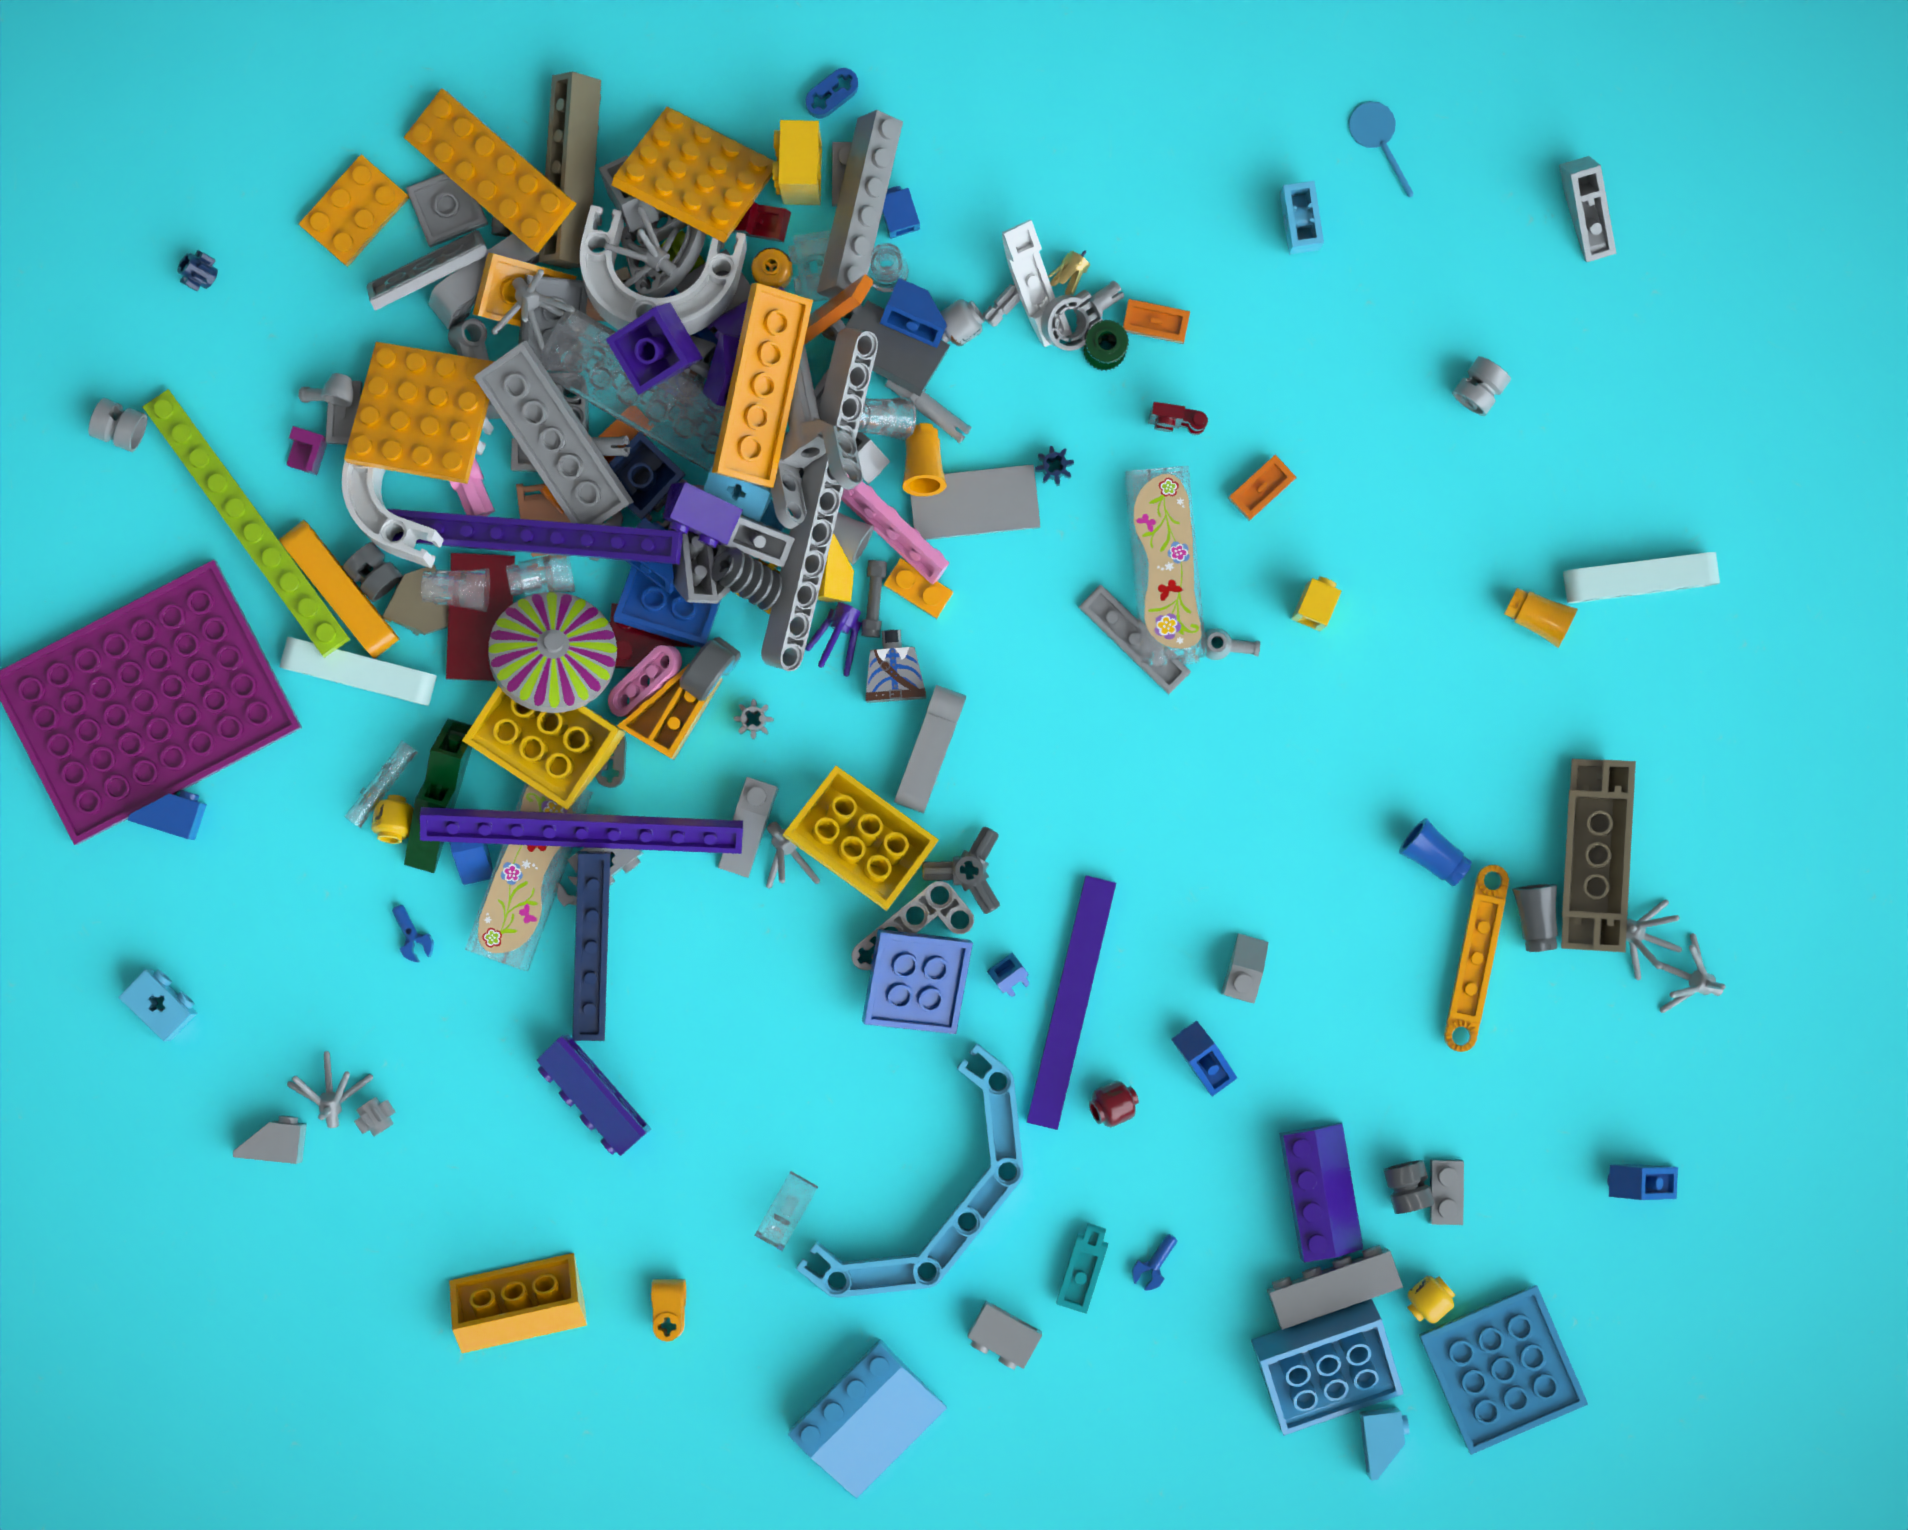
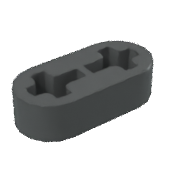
[596,735,627,788]

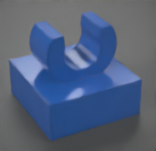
[987,953,1029,997]

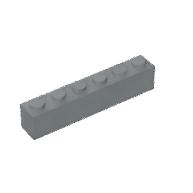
[817,110,903,299]

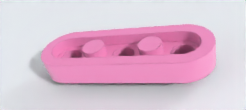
[608,645,682,717]

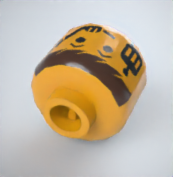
[751,248,793,289]

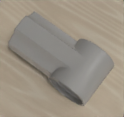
[448,318,489,360]

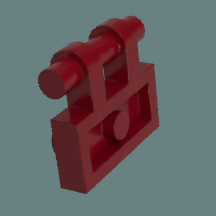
[1148,402,1208,435]

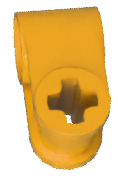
[651,1279,686,1342]

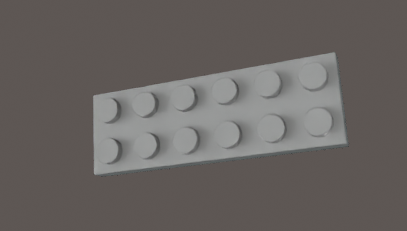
[474,341,634,525]

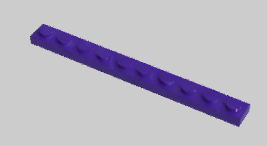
[387,509,683,565]
[420,807,743,854]

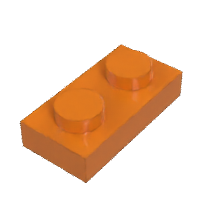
[1123,299,1190,344]
[1228,455,1297,521]

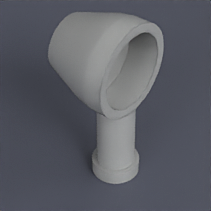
[299,373,353,407]
[1200,628,1260,660]

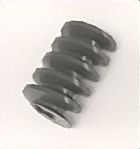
[711,547,783,611]

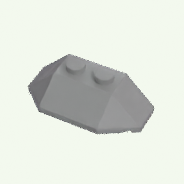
[668,485,731,604]

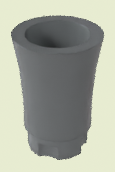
[1512,884,1558,952]

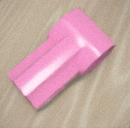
[449,458,495,516]

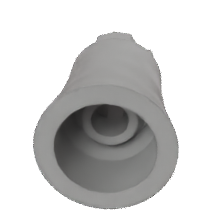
[833,512,874,565]

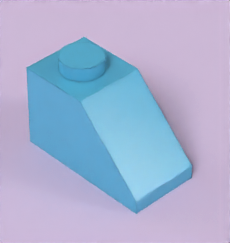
[1359,1407,1409,1481]

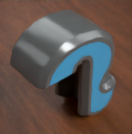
[679,637,741,701]

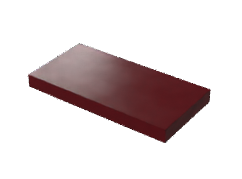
[446,553,515,682]

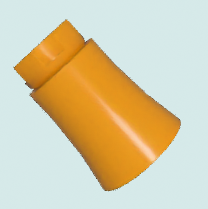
[902,423,947,497]
[1504,588,1578,648]

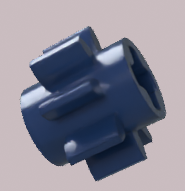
[177,250,218,291]
[1035,446,1074,486]

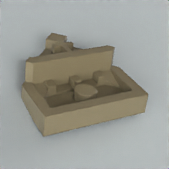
[381,564,449,636]

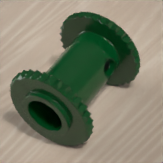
[1083,320,1129,371]

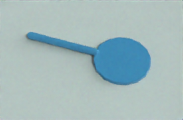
[1349,102,1413,197]

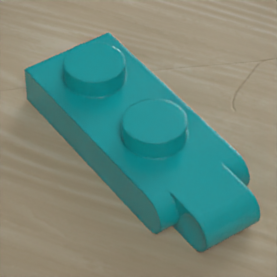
[1056,1223,1108,1314]

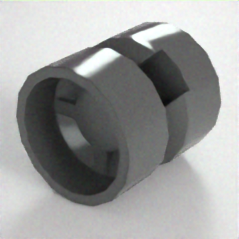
[342,542,403,602]
[1384,1160,1435,1214]

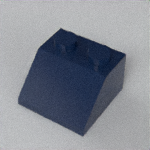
[609,431,686,520]

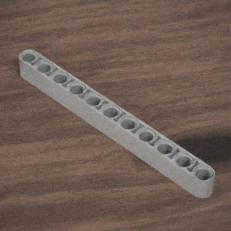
[761,328,878,671]

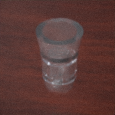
[867,243,909,292]
[858,397,916,441]
[506,555,575,596]
[421,568,490,612]

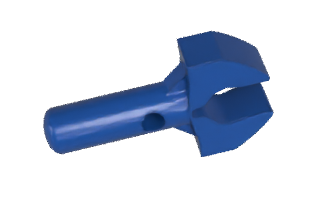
[392,905,434,963]
[1132,1234,1177,1291]

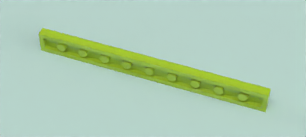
[142,389,350,658]

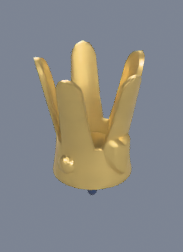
[1048,250,1090,295]

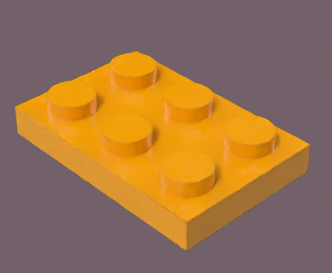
[299,154,410,267]
[473,252,577,327]

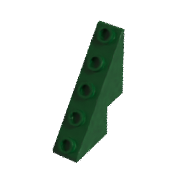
[404,718,472,873]

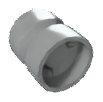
[1452,356,1511,416]
[88,398,148,452]

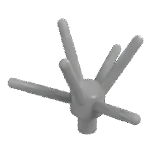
[604,206,679,287]
[492,269,575,350]
[766,822,820,889]
[1626,899,1682,980]
[1652,933,1726,1013]
[287,1051,373,1128]

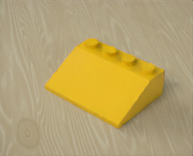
[462,685,626,810]
[782,766,939,911]

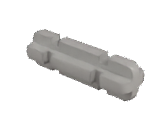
[983,284,1020,327]

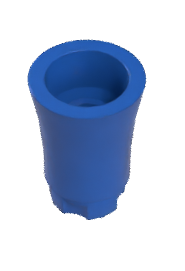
[1399,818,1472,886]

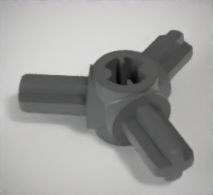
[922,827,1000,914]

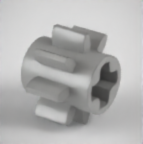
[734,699,774,739]
[354,1097,395,1137]

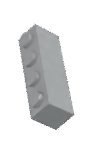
[1267,1245,1403,1329]

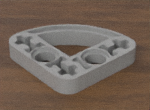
[621,209,706,298]

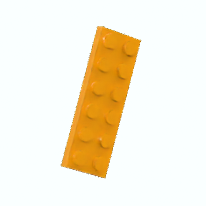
[404,88,577,253]
[712,283,813,488]

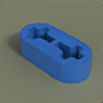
[806,68,858,119]

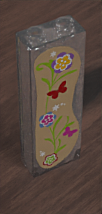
[1124,466,1207,667]
[465,783,593,971]

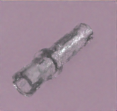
[344,740,418,828]

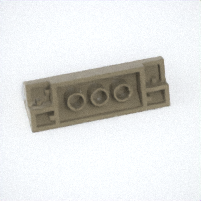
[1561,759,1636,952]

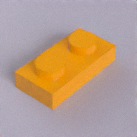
[884,558,954,619]

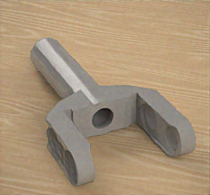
[771,344,863,529]

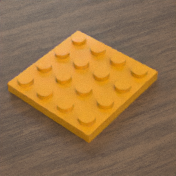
[611,107,773,243]
[344,342,495,484]

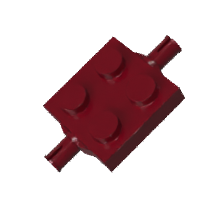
[609,603,695,669]

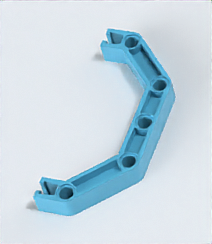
[796,1043,1024,1298]

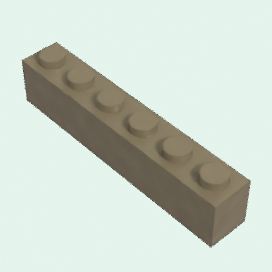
[539,71,601,269]

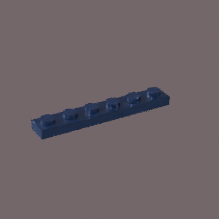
[572,851,610,1041]

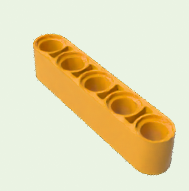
[279,520,400,659]

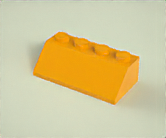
[449,1253,587,1353]

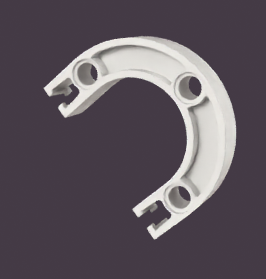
[580,205,747,335]
[342,416,494,568]

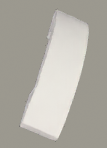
[1002,219,1072,347]

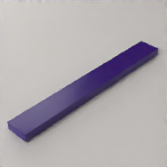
[1027,876,1116,1130]

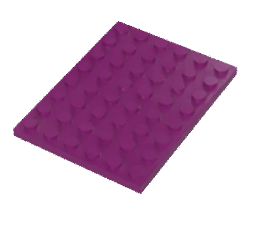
[0,560,302,845]

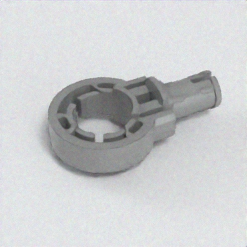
[1041,281,1124,351]

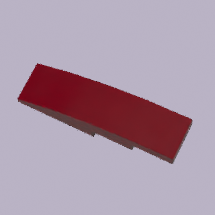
[664,202,791,242]

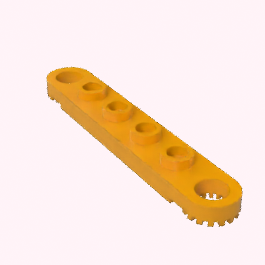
[1444,865,1509,1052]

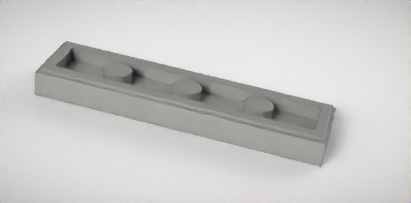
[1078,584,1191,695]

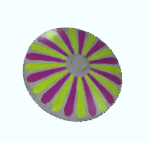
[488,592,617,713]

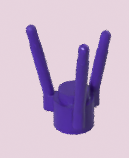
[805,602,862,677]

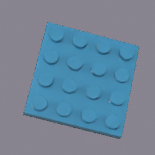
[1419,1285,1588,1455]

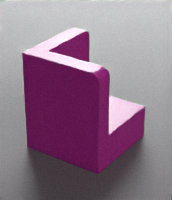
[287,426,327,475]

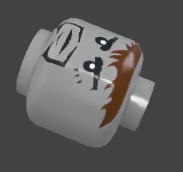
[940,299,985,346]

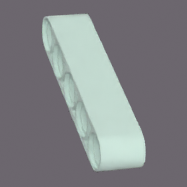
[1563,552,1720,603]
[279,637,437,706]

